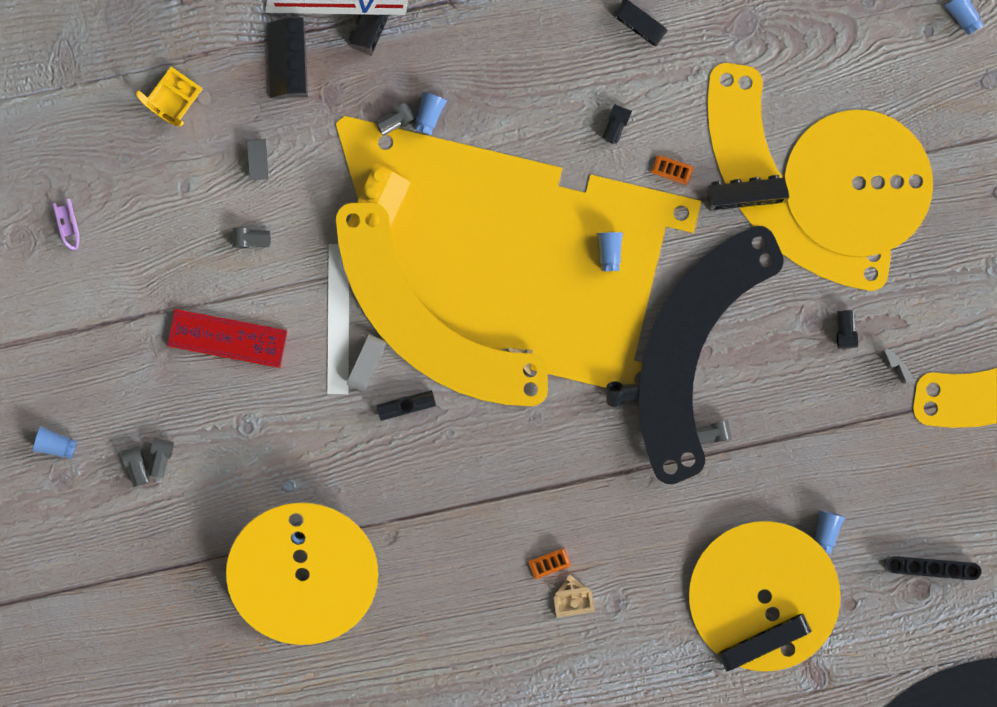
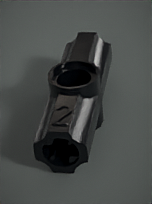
[376,390,436,421]

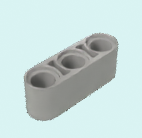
[347,334,387,392]

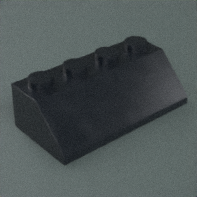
[348,14,389,56]
[267,18,308,99]
[707,175,790,211]

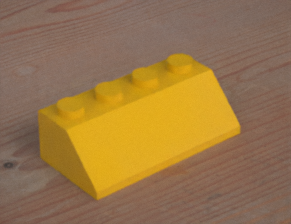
[348,164,411,227]

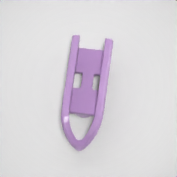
[52,199,79,250]

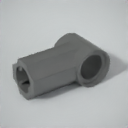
[375,103,416,136]
[232,227,271,249]
[696,421,732,444]
[147,438,174,478]
[120,446,150,487]

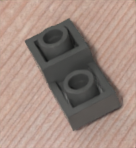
[246,139,269,180]

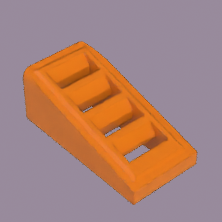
[651,155,694,186]
[528,548,571,580]

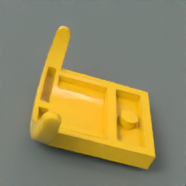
[136,66,203,127]

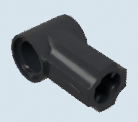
[602,104,632,145]
[836,310,858,349]
[606,381,640,407]

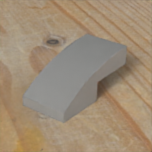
[882,349,914,384]

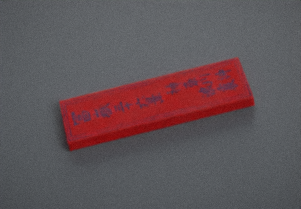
[167,309,288,368]

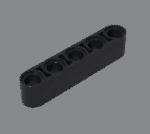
[884,556,982,580]
[718,613,812,672]

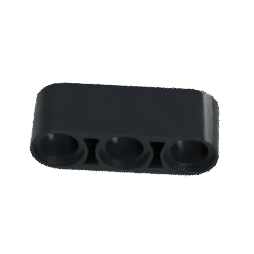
[612,0,668,46]

